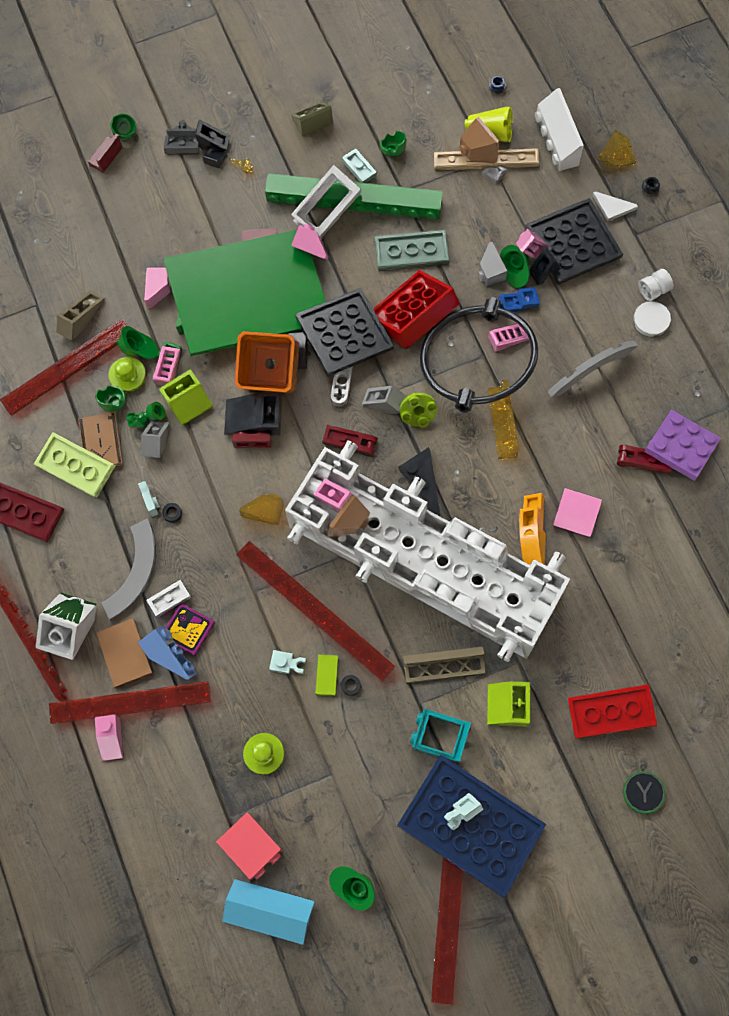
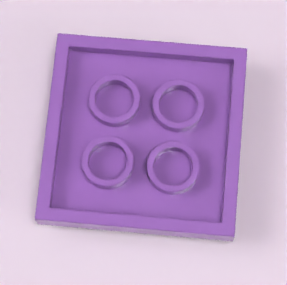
[644,409,721,481]

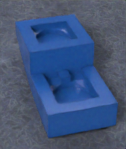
[498,288,540,312]

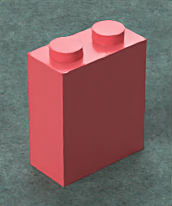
[216,812,283,880]

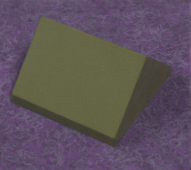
[291,102,333,136]

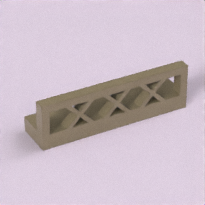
[403,647,486,683]

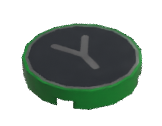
[623,771,665,814]

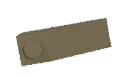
[56,290,105,341]

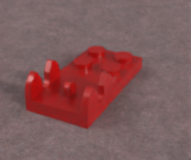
[568,684,657,739]

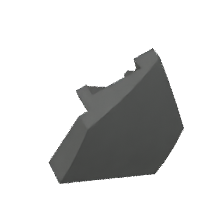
[164,119,199,154]

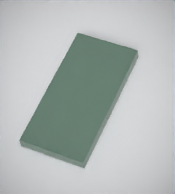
[375,230,449,271]

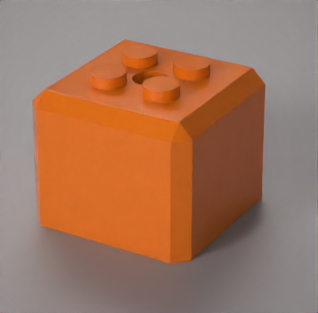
[235,331,300,393]

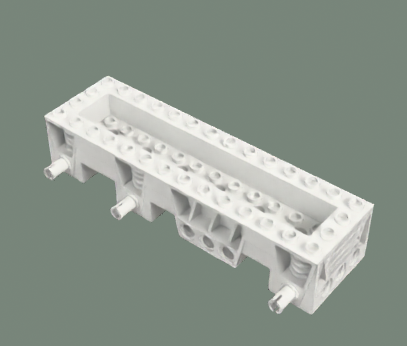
[285,441,570,662]

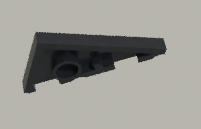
[399,447,441,517]

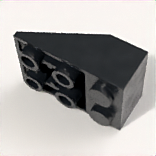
[224,392,282,436]

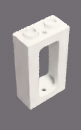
[291,165,362,239]

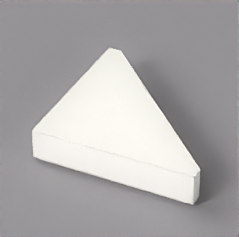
[593,192,638,222]

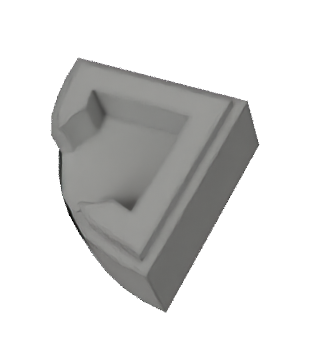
[482,166,507,184]

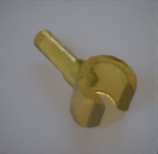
[230,158,253,173]

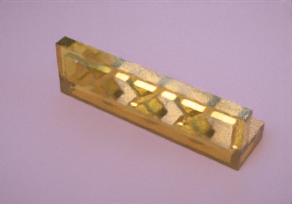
[488,380,519,459]

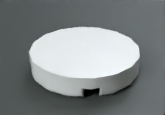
[633,301,671,337]

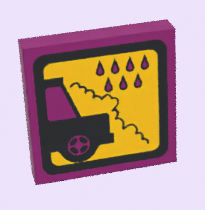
[166,603,215,656]

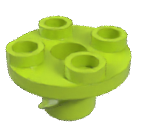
[109,357,146,393]
[400,393,437,428]
[243,733,284,775]

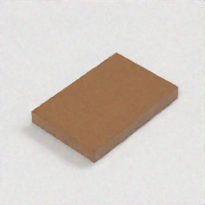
[96,619,153,688]

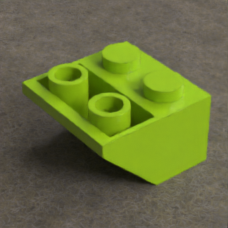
[159,369,213,425]
[487,681,530,727]

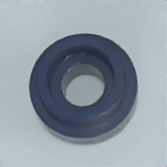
[489,76,506,93]

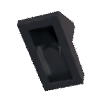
[195,120,230,152]
[529,247,561,285]

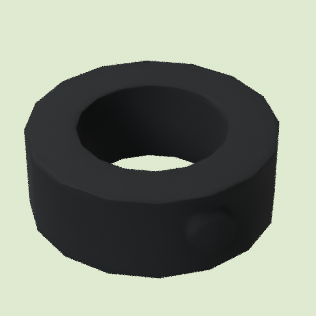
[162,503,182,523]
[340,675,362,696]

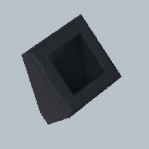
[203,148,227,169]

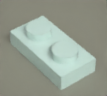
[342,149,377,183]

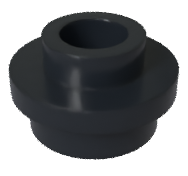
[642,177,660,194]

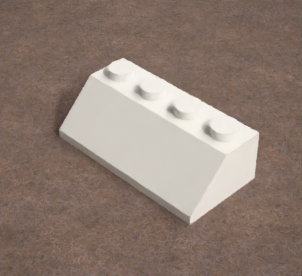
[535,88,584,171]

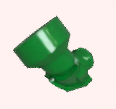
[126,402,165,428]

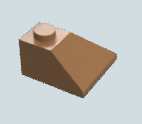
[459,116,500,164]
[327,494,370,537]

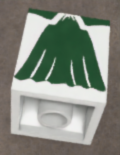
[36,593,97,660]

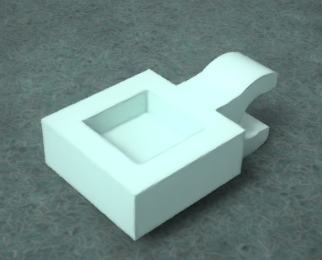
[444,793,483,830]

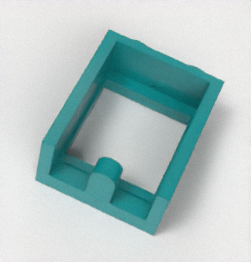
[410,708,471,765]

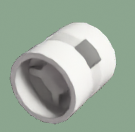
[638,269,674,301]

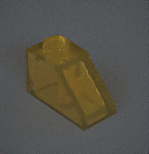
[239,493,284,525]

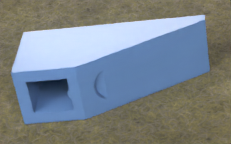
[138,626,197,680]

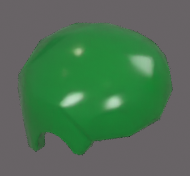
[110,113,137,140]
[380,131,407,157]
[95,385,126,412]

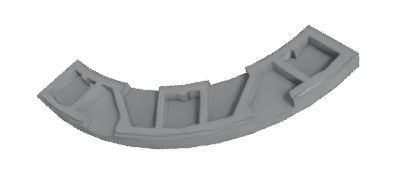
[548,340,638,397]
[101,519,155,621]

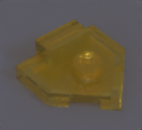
[597,130,637,168]

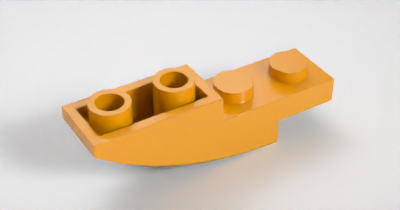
[519,493,546,565]

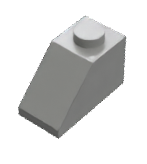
[478,242,507,287]
[362,386,407,414]
[141,420,170,459]

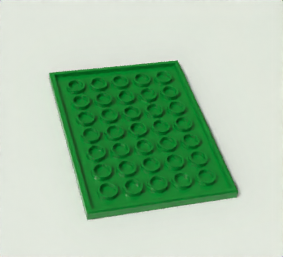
[163,230,326,357]

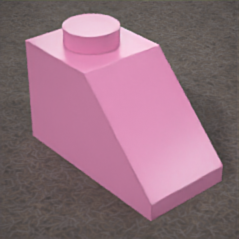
[291,224,328,260]
[516,229,549,259]
[144,268,171,308]
[313,479,352,512]
[95,715,123,761]

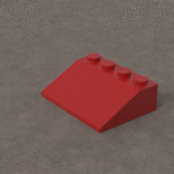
[373,270,460,349]

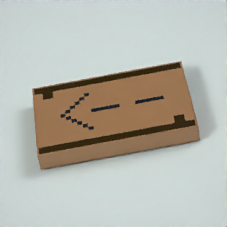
[78,412,123,467]

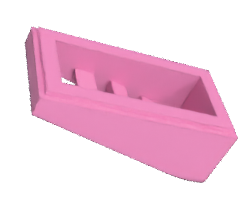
[488,324,529,352]
[153,346,181,386]

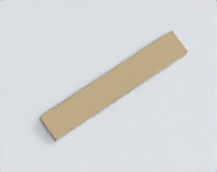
[434,148,539,171]

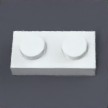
[147,580,191,618]

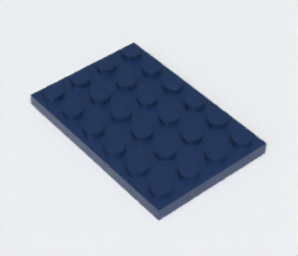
[396,755,546,898]

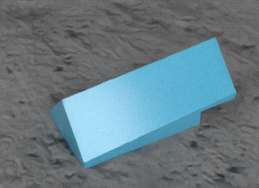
[222,879,315,945]

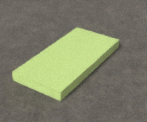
[34,432,115,498]

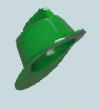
[500,245,530,288]
[116,326,158,359]
[329,866,375,911]

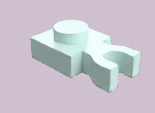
[138,481,160,517]
[269,650,306,674]

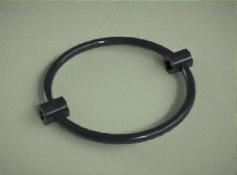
[420,297,538,413]

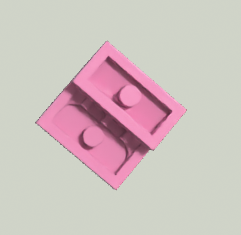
[553,488,602,537]

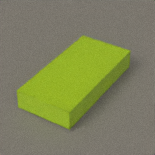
[315,654,338,696]

